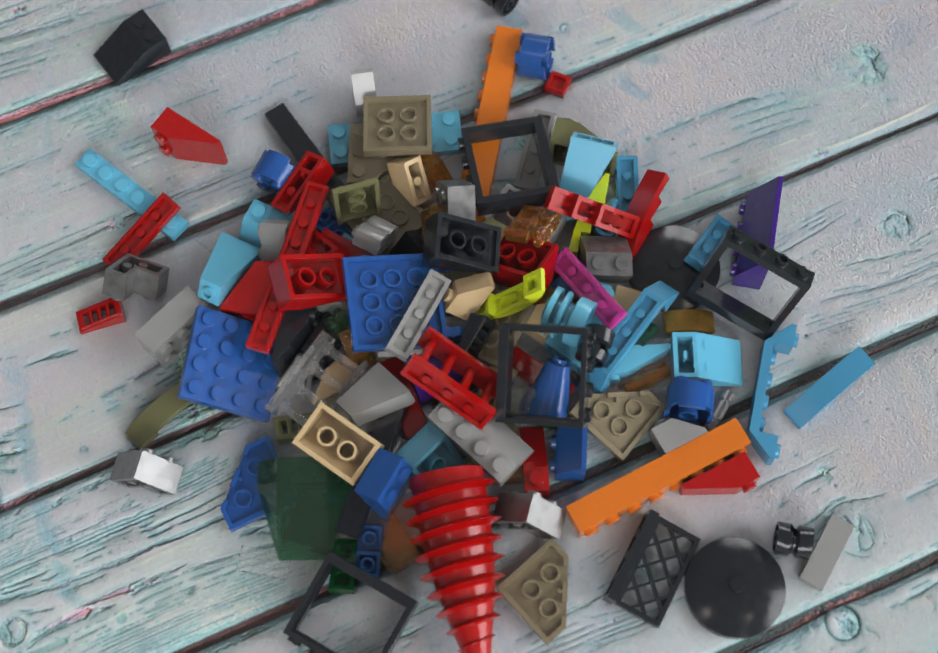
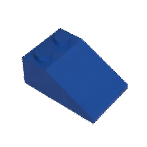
[354,448,413,523]

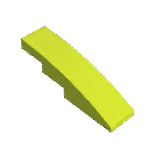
[569,173,610,257]

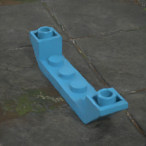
[577,280,679,394]
[746,324,799,465]

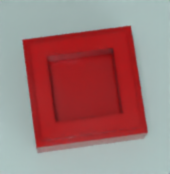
[543,70,572,99]

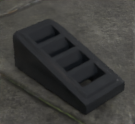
[459,313,495,358]

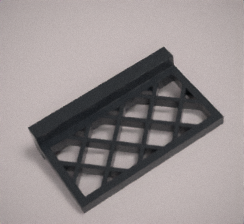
[602,509,701,628]

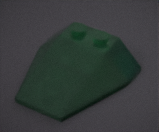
[257,457,352,561]

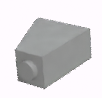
[336,362,415,426]

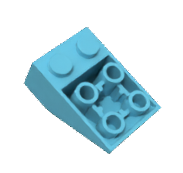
[669,332,743,386]

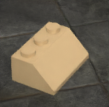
[292,402,385,486]

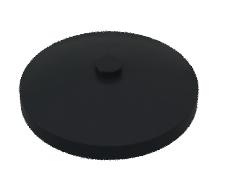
[629,225,720,312]
[684,538,786,639]

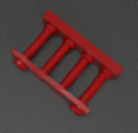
[400,326,497,430]

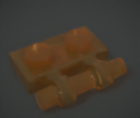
[504,205,561,248]

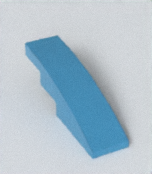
[783,346,876,430]

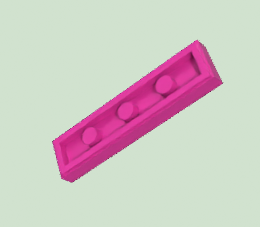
[555,247,628,330]

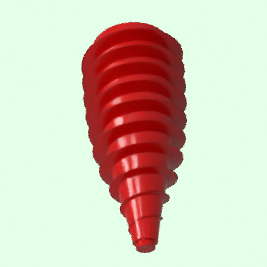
[403,465,506,653]

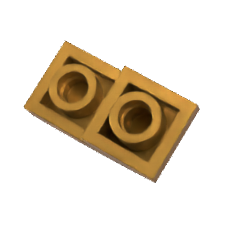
[662,309,715,335]

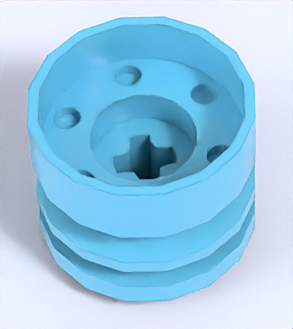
[539,286,597,349]

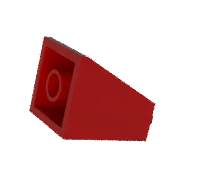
[220,260,273,322]

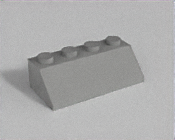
[427,402,534,487]

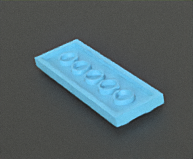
[327,110,464,168]

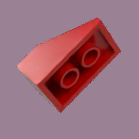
[150,107,228,165]
[268,253,346,311]

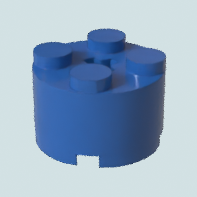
[514,32,555,80]
[251,149,298,195]
[664,376,715,425]

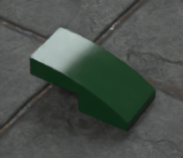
[329,539,358,594]

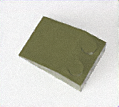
[550,117,618,177]
[329,177,382,225]

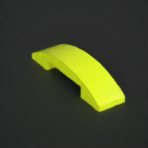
[475,268,545,320]

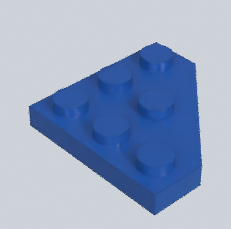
[220,435,298,532]

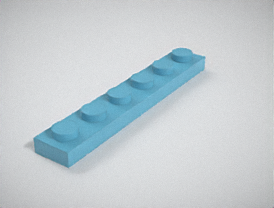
[74,148,189,242]

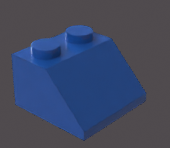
[550,423,588,482]

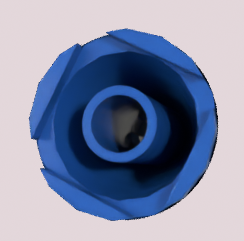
[520,355,570,417]

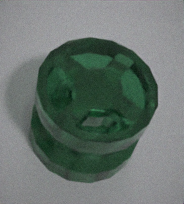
[323,308,349,338]

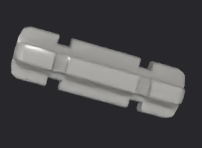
[704,389,735,432]

